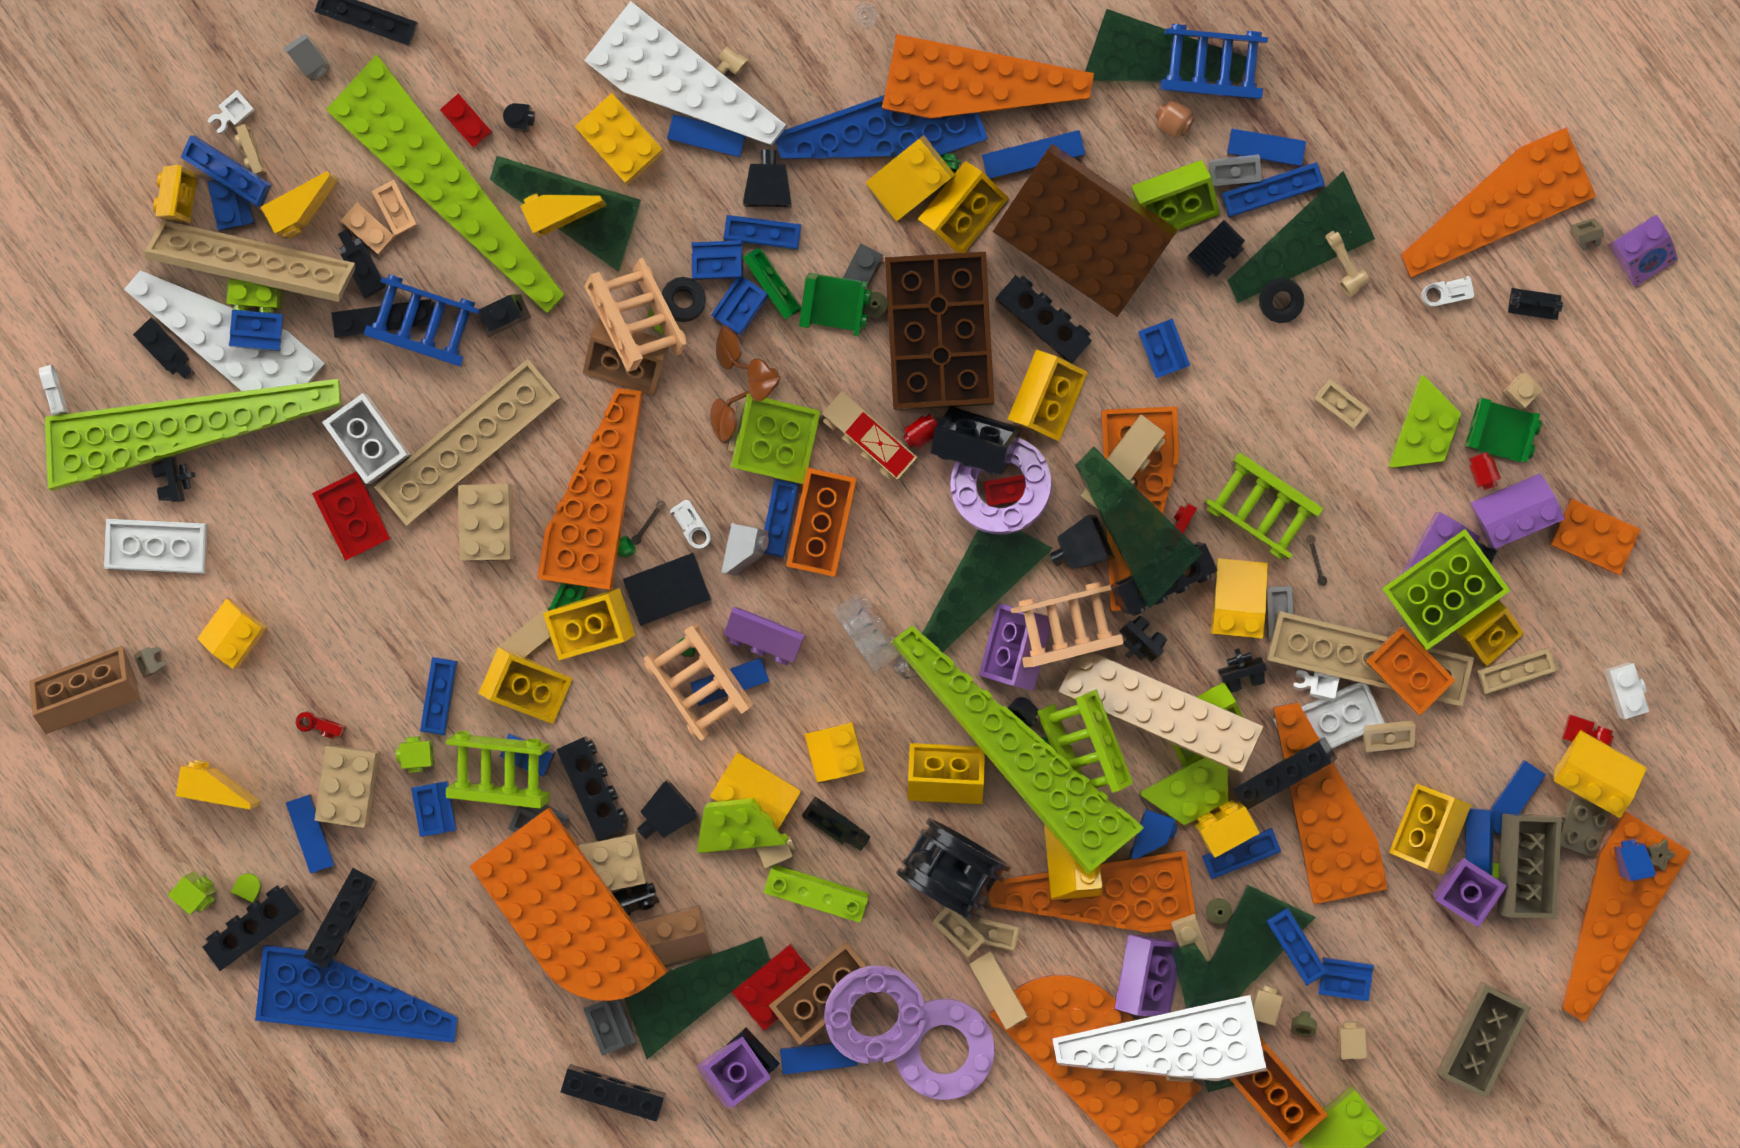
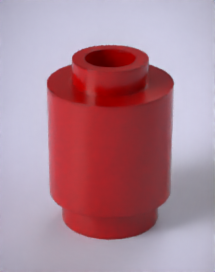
[902,414,937,449]
[1469,452,1501,491]

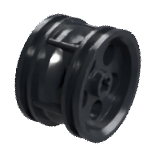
[896,818,1011,922]

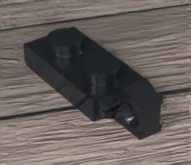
[338,229,387,299]
[133,318,195,380]
[802,796,871,851]

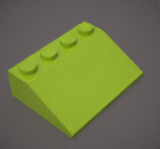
[1382,529,1511,650]

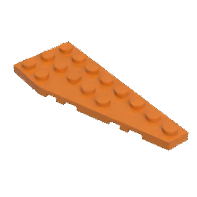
[882,34,1094,119]
[1400,128,1596,278]
[537,388,644,590]
[1101,406,1179,611]
[1273,702,1388,904]
[1562,811,1691,1023]
[988,850,1196,933]

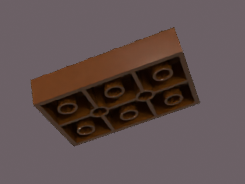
[993,144,1178,317]
[885,251,995,410]

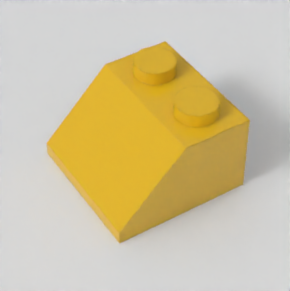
[197,598,268,669]
[1455,600,1524,667]
[804,721,866,782]

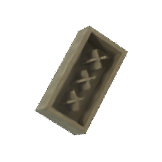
[1497,813,1562,919]
[1437,982,1531,1098]

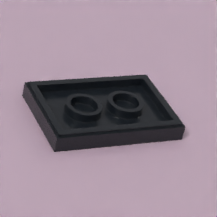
[623,553,711,626]

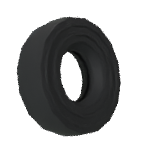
[662,277,706,322]
[1259,278,1304,323]

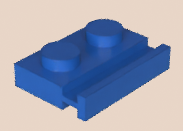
[207,180,255,231]
[692,240,743,280]
[711,277,769,337]
[229,310,284,351]
[1138,318,1190,379]
[411,781,457,837]
[1318,957,1374,1001]

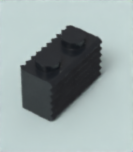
[1187,220,1245,278]

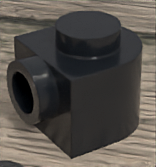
[503,103,535,132]
[1008,697,1038,728]

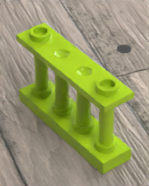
[1204,452,1324,560]
[1037,689,1133,793]
[446,731,550,809]
[763,864,869,923]

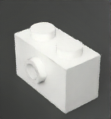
[1604,662,1649,719]

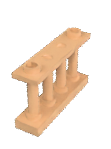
[584,258,687,372]
[1011,582,1124,668]
[644,621,753,741]

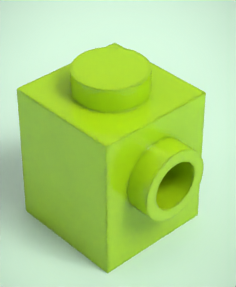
[396,736,435,773]

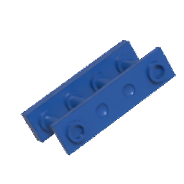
[1159,24,1268,99]
[364,274,479,366]

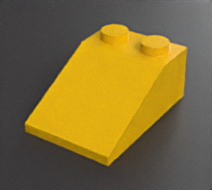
[865,135,955,221]
[153,165,198,224]
[261,171,338,239]
[520,194,607,238]
[1210,558,1268,639]
[543,588,635,660]
[479,647,573,724]
[176,760,261,809]

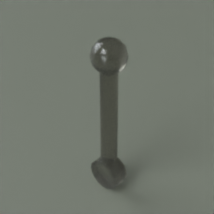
[631,500,666,545]
[1306,535,1327,586]

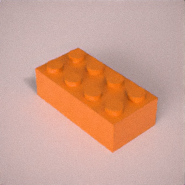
[786,467,857,577]
[1229,1035,1328,1148]

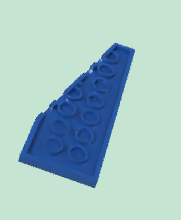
[775,95,988,159]
[255,945,458,1043]

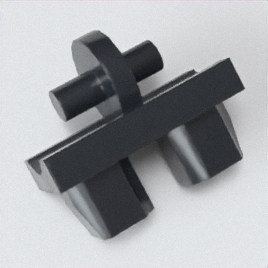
[151,456,196,502]
[1119,615,1167,662]
[1218,648,1267,693]

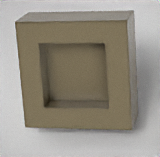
[1571,218,1604,251]
[134,647,167,678]

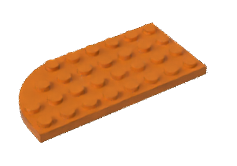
[469,807,668,1001]
[989,975,1202,1148]

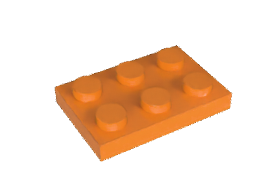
[1549,498,1641,575]
[1365,626,1456,716]

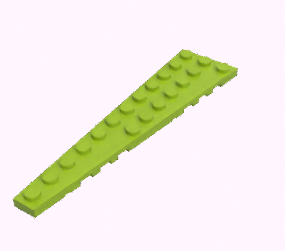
[326,54,565,313]
[45,379,342,491]
[891,625,1144,875]

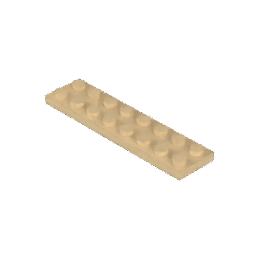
[145,220,355,302]
[374,359,561,526]
[1266,611,1474,707]
[1058,652,1264,774]

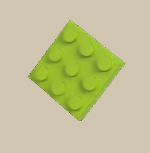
[730,394,821,484]

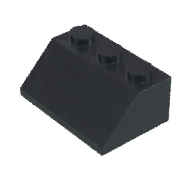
[931,407,1022,475]

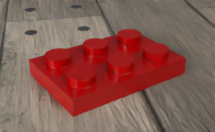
[312,471,391,561]
[732,944,812,1031]

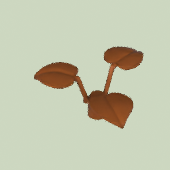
[710,325,781,443]

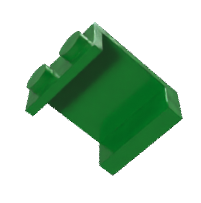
[799,273,871,336]
[1464,398,1542,463]

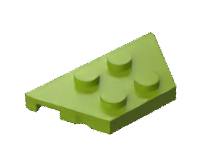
[1388,375,1461,468]
[1139,757,1229,825]
[697,798,789,853]

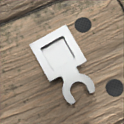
[208,90,255,134]
[1293,670,1340,701]

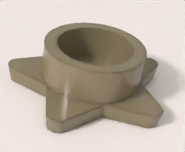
[1647,839,1675,871]

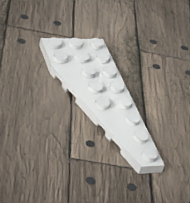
[584,1,787,146]
[124,270,326,391]
[1053,995,1267,1081]

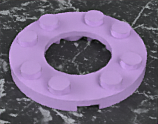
[950,438,1052,534]
[824,966,925,1064]
[895,998,994,1100]

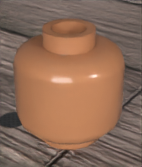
[1155,100,1194,138]

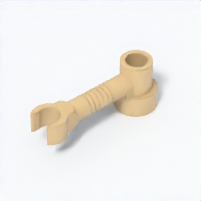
[716,46,749,76]
[1325,231,1370,297]

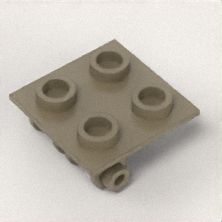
[1560,796,1611,858]

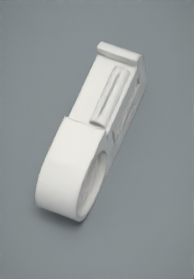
[1421,276,1474,307]
[39,364,68,416]
[670,500,711,549]

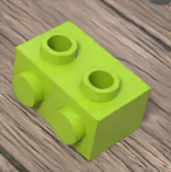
[227,279,284,313]
[168,871,217,915]

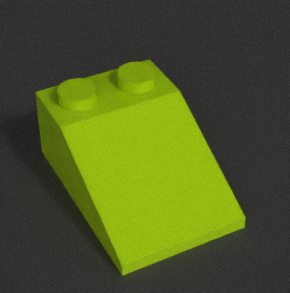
[1299,1085,1387,1148]

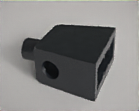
[743,149,792,207]
[478,294,531,337]
[1050,515,1115,569]
[637,779,699,840]

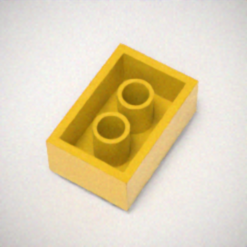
[574,93,665,186]
[1194,800,1260,858]

